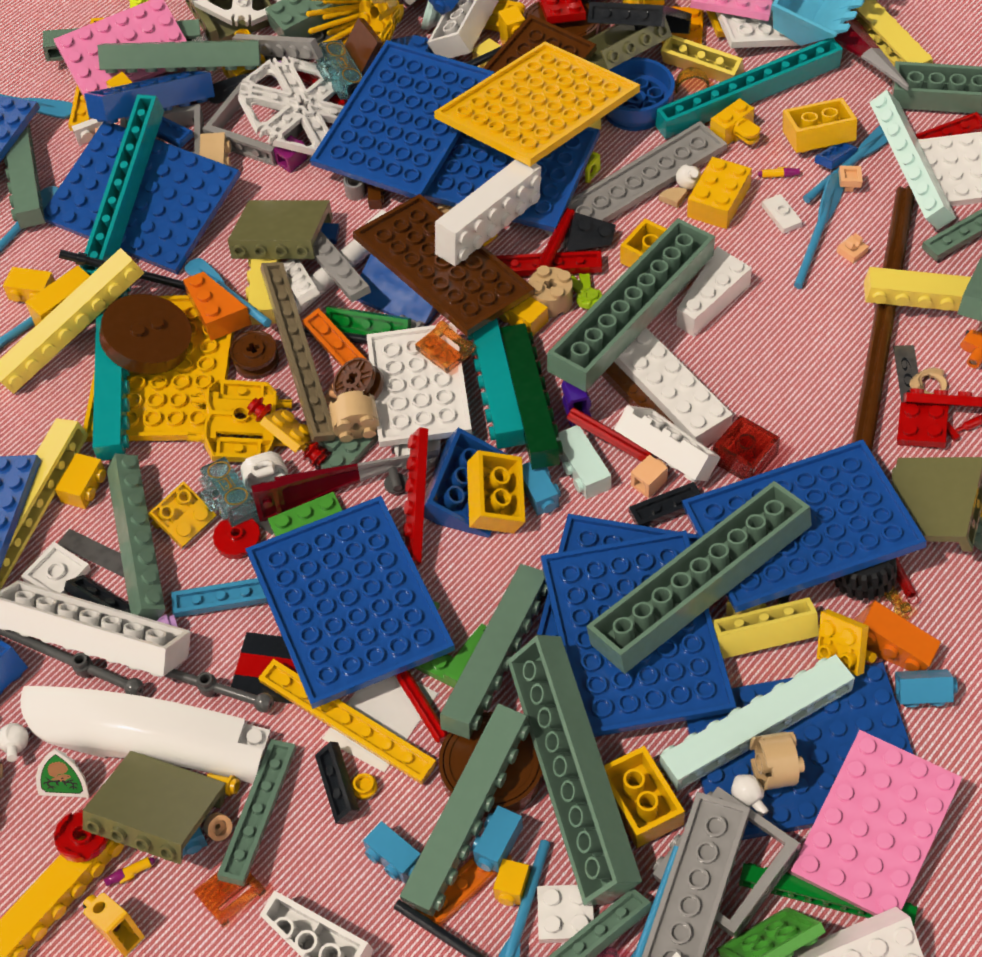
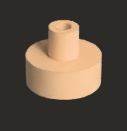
[203,812,232,841]

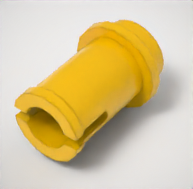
[207,773,240,796]

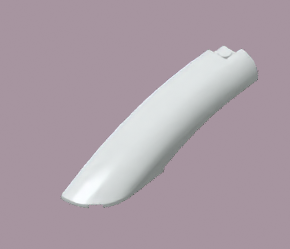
[21,686,270,784]

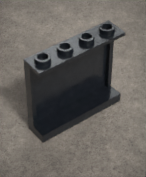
[588,2,692,34]

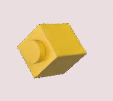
[493,858,530,906]

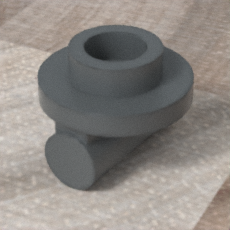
[384,467,407,494]

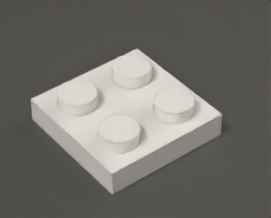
[21,542,91,594]
[537,885,594,943]

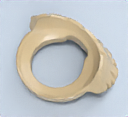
[909,367,947,394]

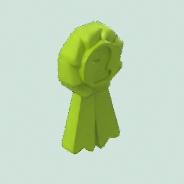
[571,273,603,309]

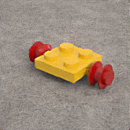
[247,397,327,467]

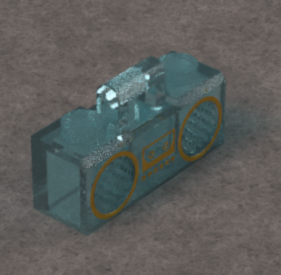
[316,40,363,100]
[199,457,258,527]

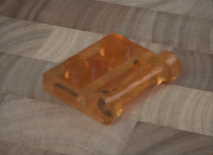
[415,320,476,374]
[193,872,266,928]

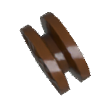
[230,330,280,379]
[333,357,384,400]

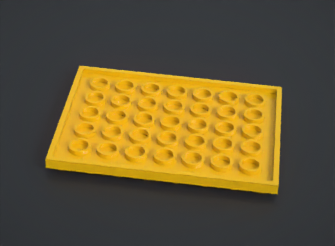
[434,42,640,166]
[83,295,234,442]

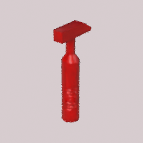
[947,414,982,442]

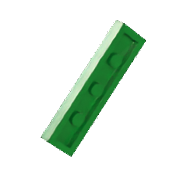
[326,306,411,335]

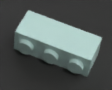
[556,425,611,500]

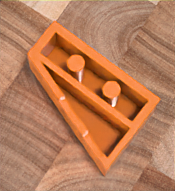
[183,272,252,341]
[854,601,941,671]

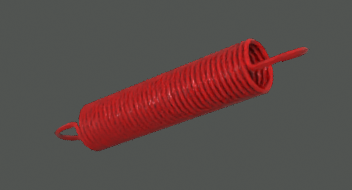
[896,558,919,604]

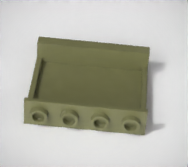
[185,0,273,41]
[588,18,672,70]
[228,200,333,259]
[891,457,982,552]
[83,751,226,865]

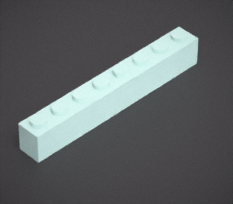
[869,90,956,230]
[660,654,855,792]

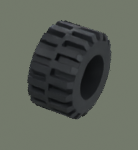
[834,558,897,600]

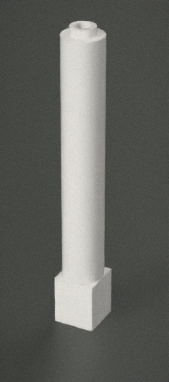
[292,209,386,315]

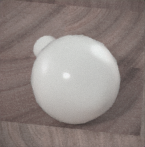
[676,164,701,190]
[0,723,29,762]
[731,774,769,816]

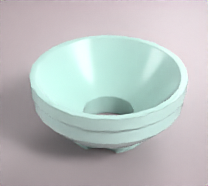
[421,1,442,30]

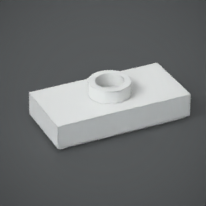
[762,194,802,234]

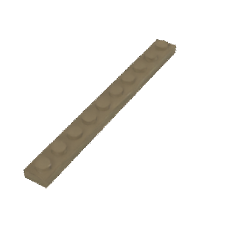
[260,262,336,442]

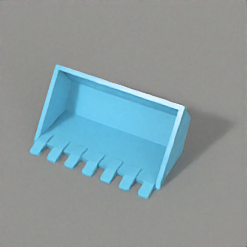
[771,0,864,46]

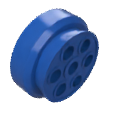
[605,57,675,131]

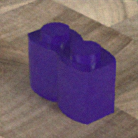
[561,380,591,427]

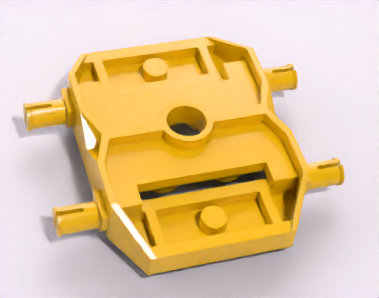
[187,379,292,462]

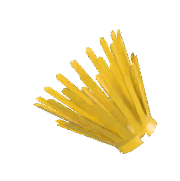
[306,0,404,63]

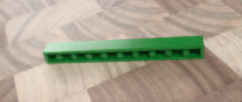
[739,863,917,926]

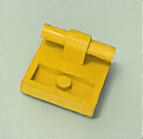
[148,481,216,548]
[817,609,877,676]

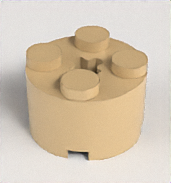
[528,265,573,318]
[329,391,379,443]
[750,731,805,791]

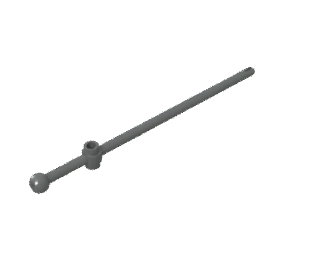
[0,629,144,696]
[165,669,274,713]

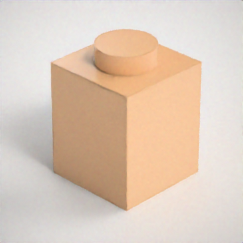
[631,455,668,498]

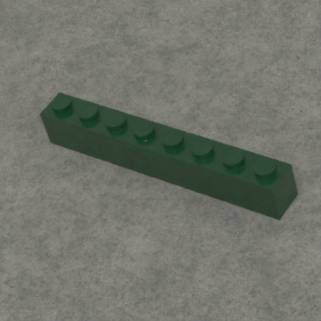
[499,323,563,470]

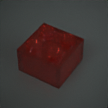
[713,415,780,480]

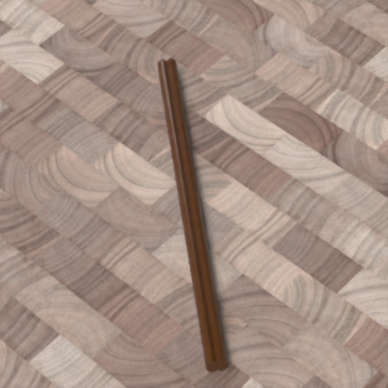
[852,186,915,453]

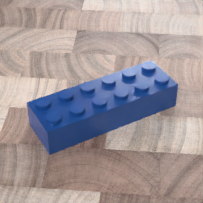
[84,70,215,124]

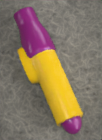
[758,167,800,178]
[104,857,155,886]

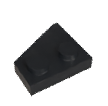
[565,212,616,252]

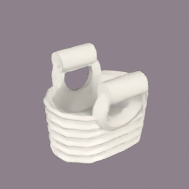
[240,451,288,492]

